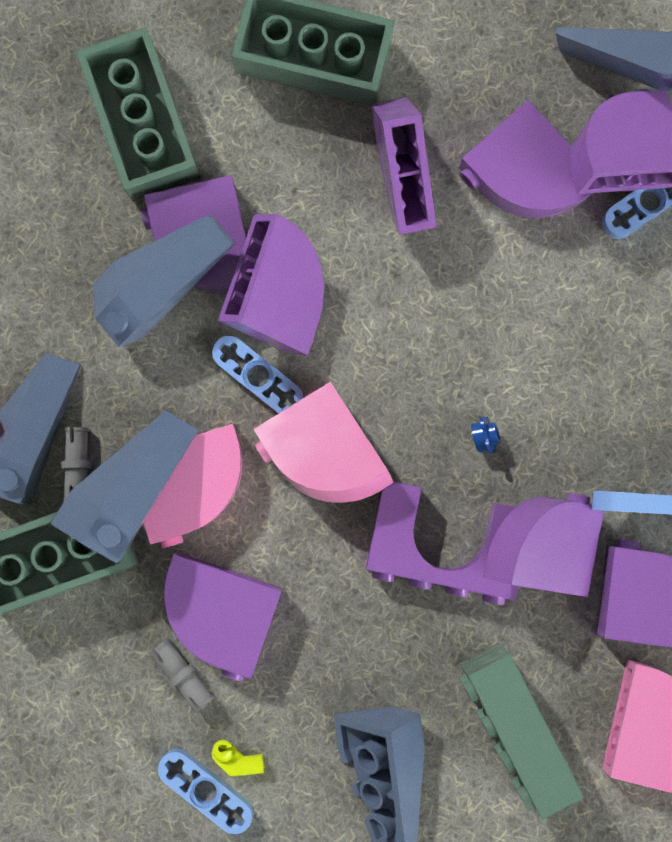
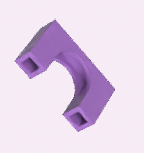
[365,482,519,605]

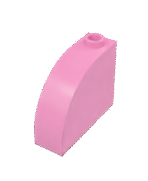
[254,382,394,503]
[143,424,243,549]
[602,659,672,793]

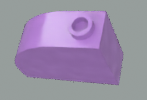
[570,89,672,194]
[371,97,437,235]
[459,100,592,218]
[141,175,247,294]
[218,214,324,355]
[483,493,604,597]
[596,539,672,648]
[164,552,283,681]

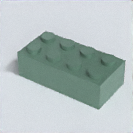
[231,0,395,106]
[76,27,201,202]
[0,512,140,614]
[459,644,584,820]

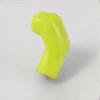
[212,740,264,777]

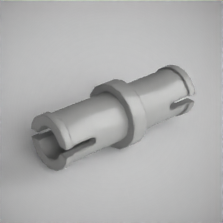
[61,427,91,503]
[149,638,214,713]

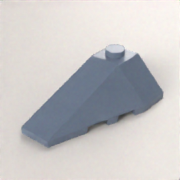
[556,27,672,94]
[93,215,235,347]
[0,353,81,504]
[51,410,198,564]
[334,706,425,842]

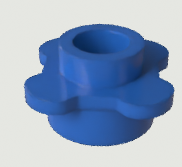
[471,417,501,454]

